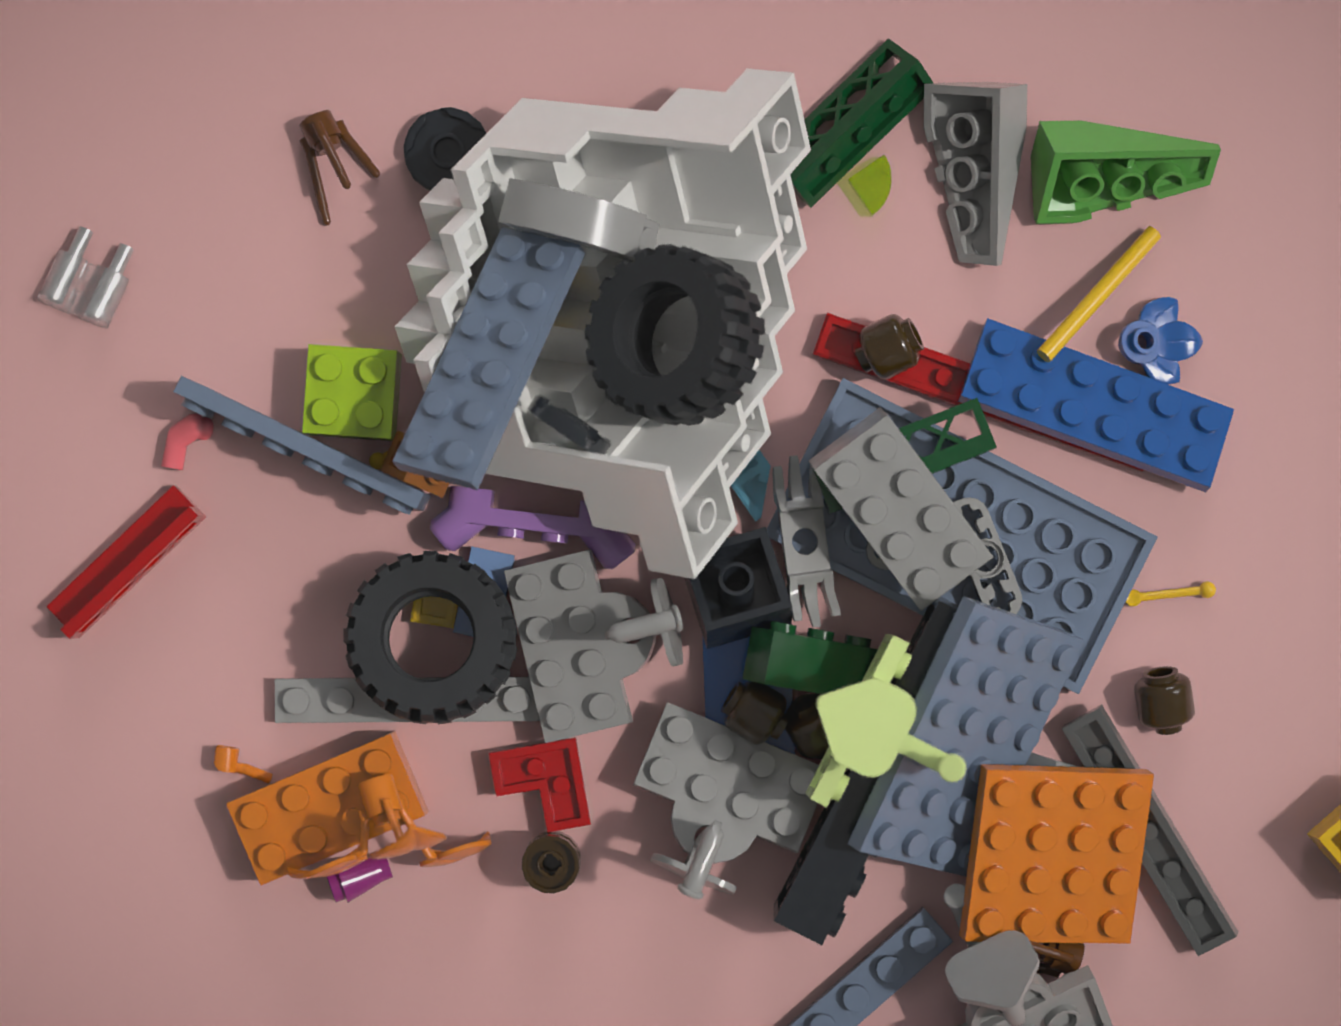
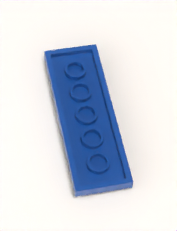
[958,318,1234,493]

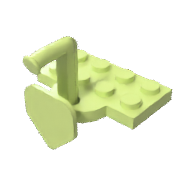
[805,634,966,807]

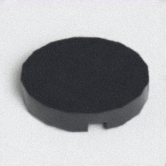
[403,107,487,192]
[527,394,611,455]

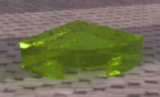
[847,154,891,216]

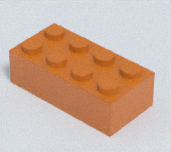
[226,731,429,886]

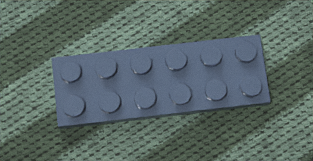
[392,227,585,491]
[173,376,431,515]

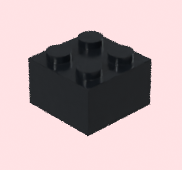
[684,527,792,649]

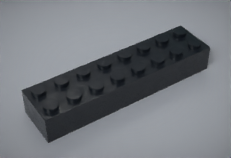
[774,597,959,946]

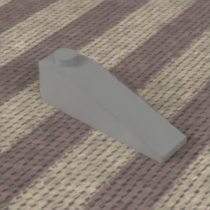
[924,82,1027,266]

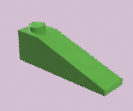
[1030,120,1221,224]

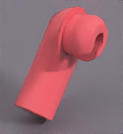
[161,413,214,470]

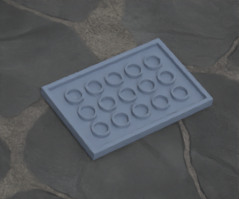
[848,596,1085,877]

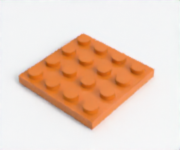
[959,764,1154,944]

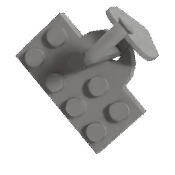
[504,550,683,743]
[633,702,819,899]
[943,884,1113,1026]

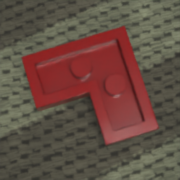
[488,737,591,833]

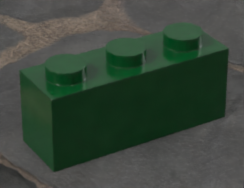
[742,621,878,694]

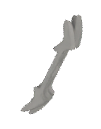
[773,455,841,628]

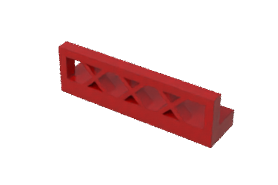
[46,485,206,639]

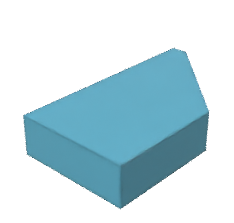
[731,450,771,522]

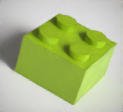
[302,344,402,441]

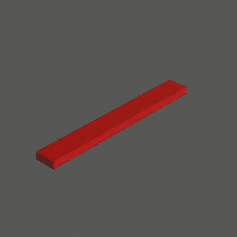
[812,312,1144,472]

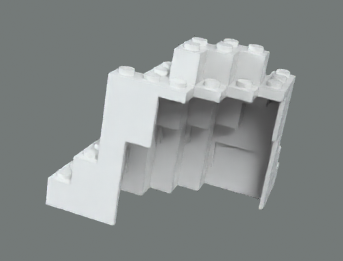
[394,68,811,579]

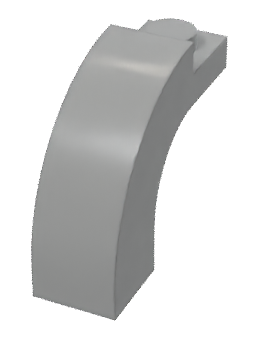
[498,178,660,261]

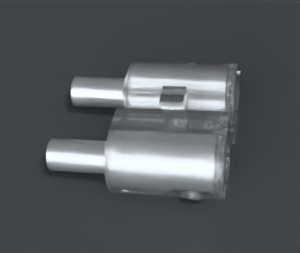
[37,226,134,329]

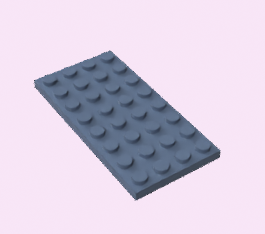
[767,378,1158,694]

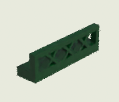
[790,38,934,208]
[812,398,997,515]

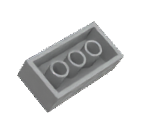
[809,407,993,611]

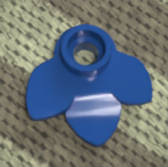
[1118,297,1203,384]

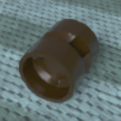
[522,831,581,894]

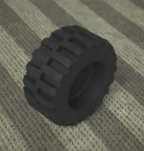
[584,244,765,426]
[343,551,517,725]

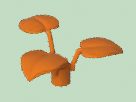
[287,774,492,879]

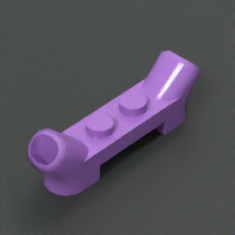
[430,486,636,570]

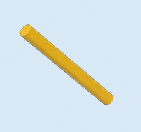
[1037,226,1161,362]

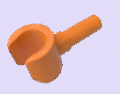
[214,745,273,784]

